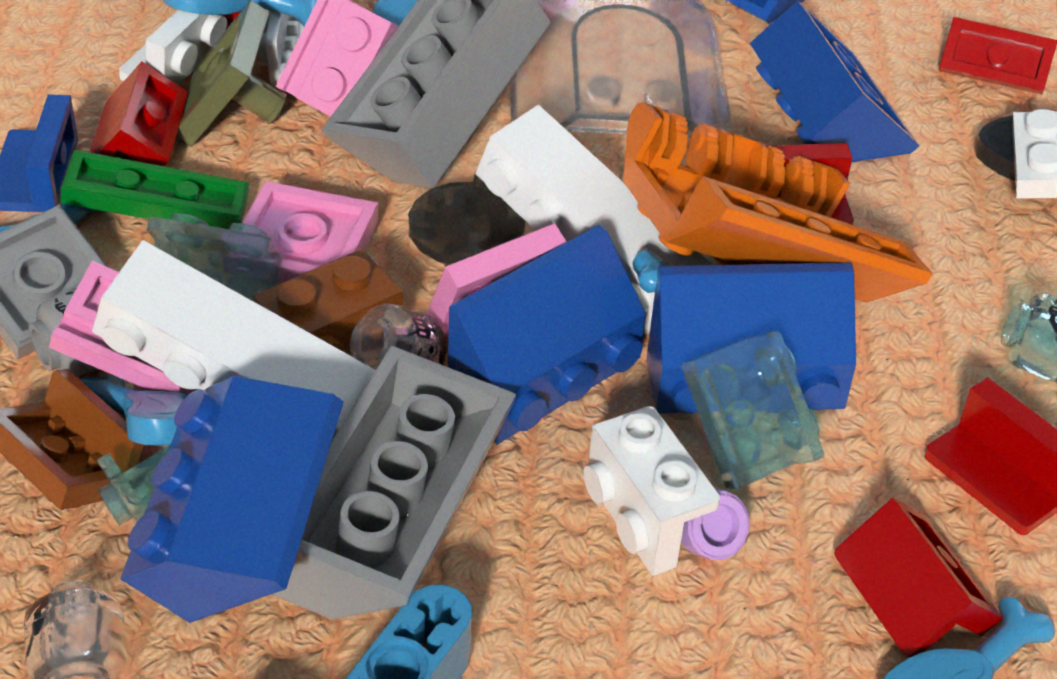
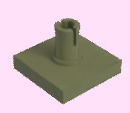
[176,0,287,147]

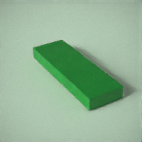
[60,150,249,235]

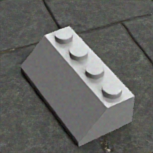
[321,0,551,189]
[271,345,516,620]

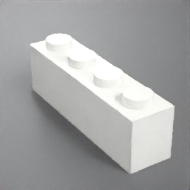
[475,105,713,335]
[92,240,376,440]

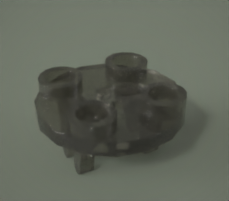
[408,171,525,267]

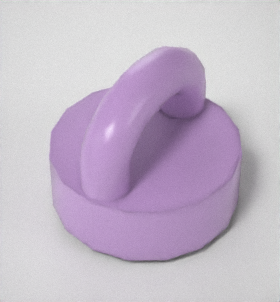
[681,489,749,560]

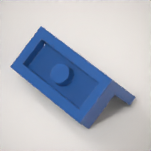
[0,94,78,212]

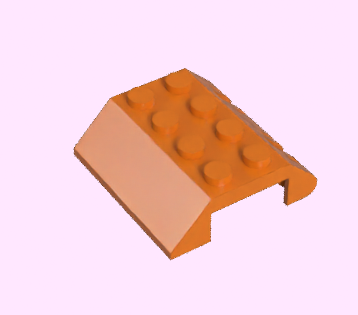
[623,102,933,303]

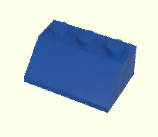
[750,0,919,162]
[448,225,646,445]
[646,263,856,414]
[120,376,344,623]

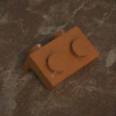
[253,249,403,359]
[0,369,144,510]

